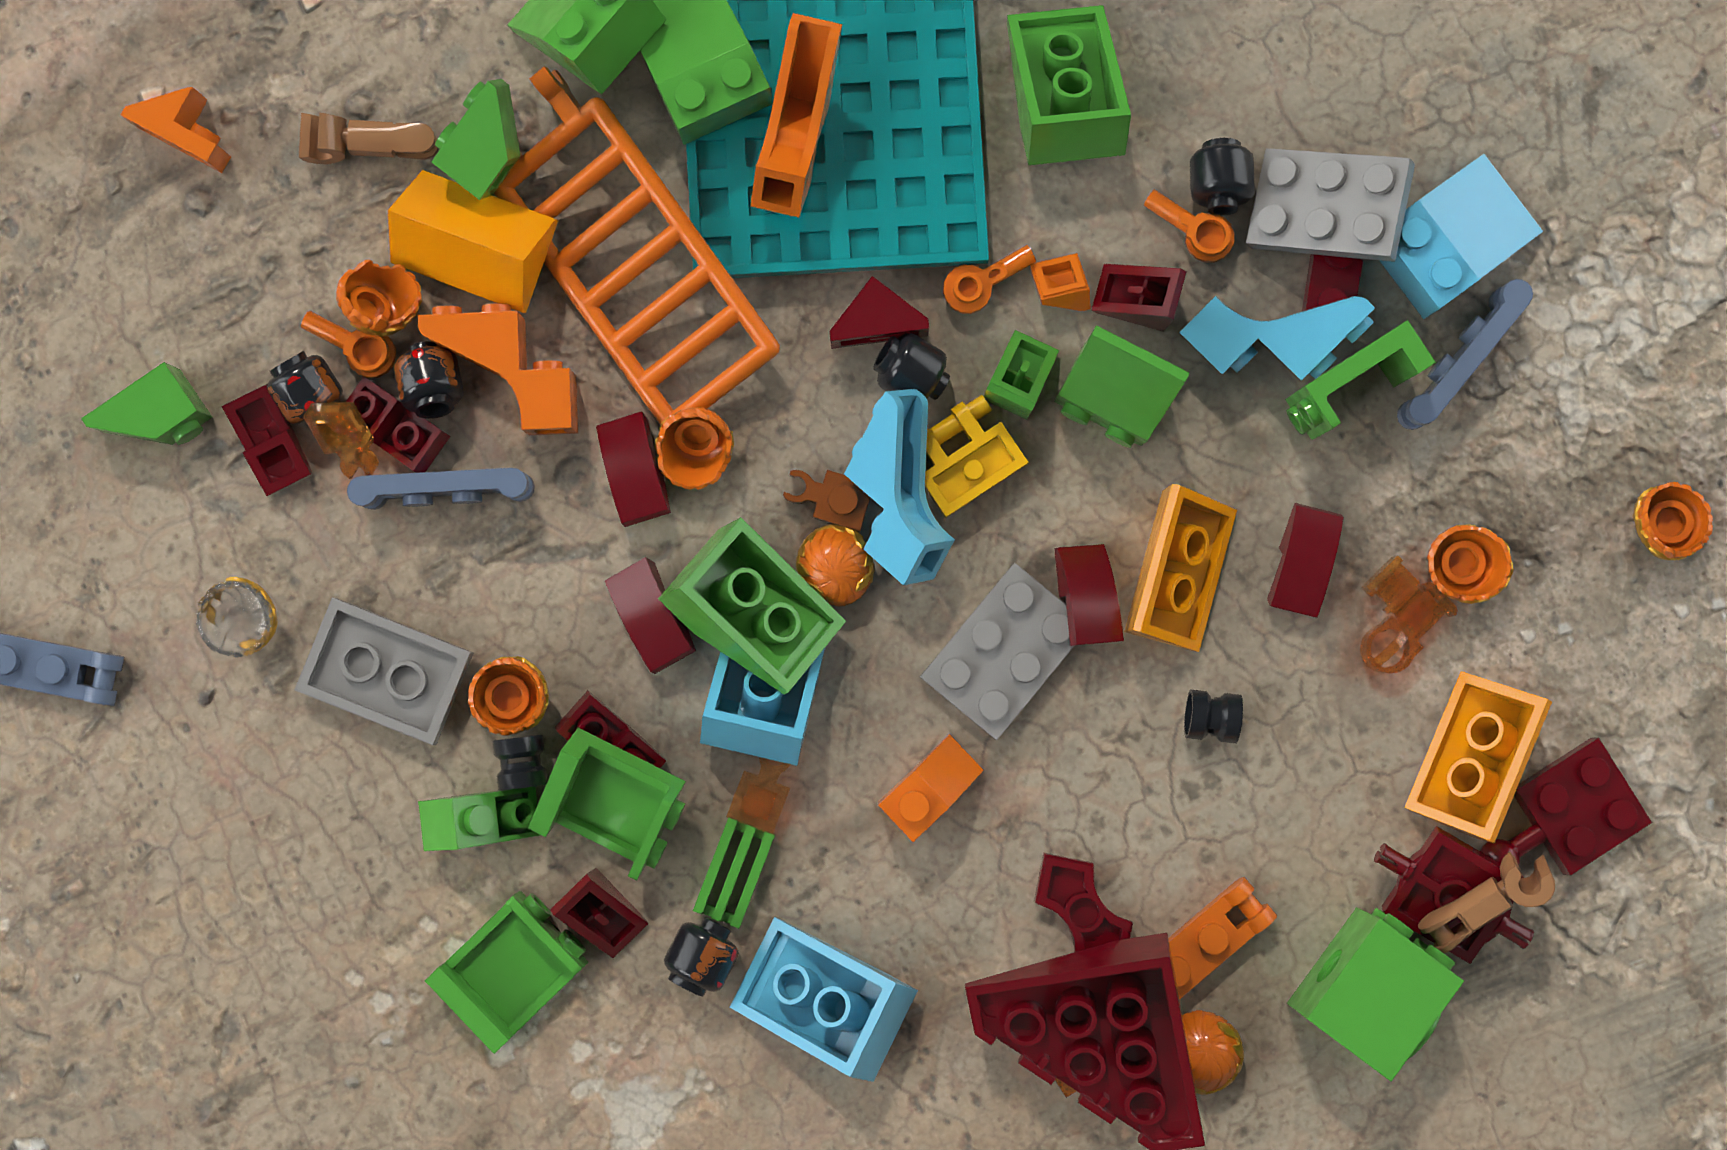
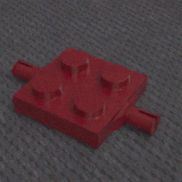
[1374,826,1534,964]

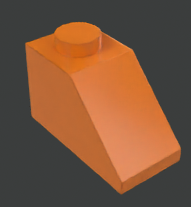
[878,734,984,842]

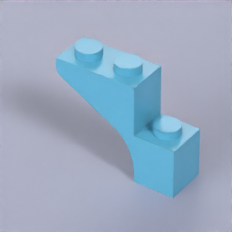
[1179,296,1375,381]
[844,389,955,585]

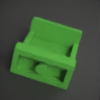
[1285,320,1436,440]
[528,728,686,881]
[424,891,588,1054]

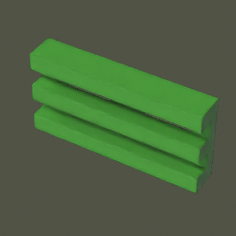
[693,817,776,929]

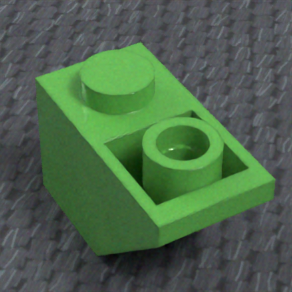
[431,79,521,200]
[418,786,540,851]

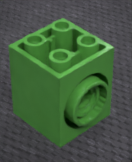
[1287,907,1464,1082]

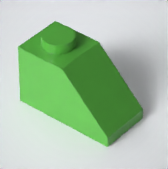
[81,362,212,445]

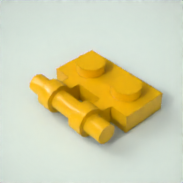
[925,395,1029,519]

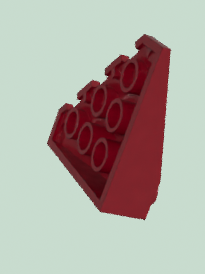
[965,933,1205,1150]

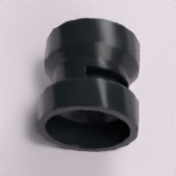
[1184,689,1243,744]
[493,734,548,791]

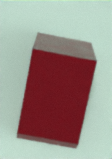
[1091,264,1187,332]
[829,276,929,349]
[550,868,649,958]

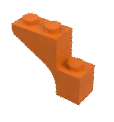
[751,13,842,218]
[418,303,578,435]

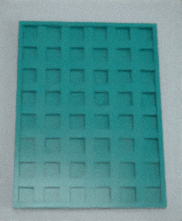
[686,0,989,278]

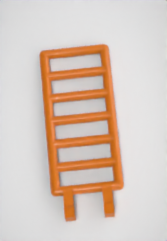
[494,66,780,425]

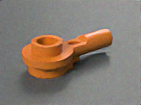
[1143,189,1235,263]
[943,245,1036,314]
[301,311,396,378]

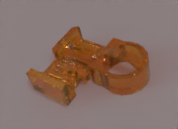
[1360,555,1458,674]

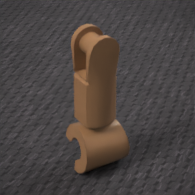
[299,112,438,164]
[1418,852,1555,953]

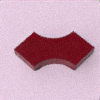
[1034,853,1133,952]

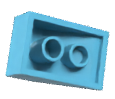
[1379,154,1543,319]
[700,648,825,766]
[730,917,918,1082]

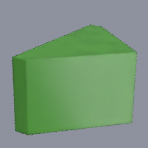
[984,330,1059,420]

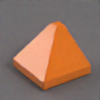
[1030,253,1091,311]

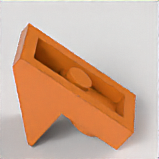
[121,87,231,173]

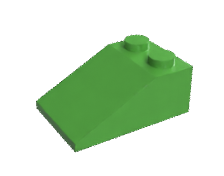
[507,0,667,95]
[640,0,773,145]
[1007,5,1131,166]
[1054,325,1190,448]
[658,517,846,694]

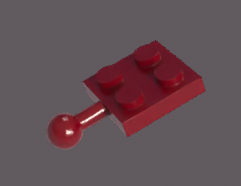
[1480,738,1652,876]

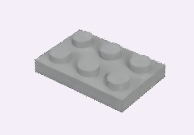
[1246,148,1415,262]
[920,562,1074,740]
[294,597,474,745]

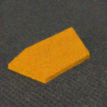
[388,170,559,313]
[1124,484,1237,652]
[1404,671,1552,843]

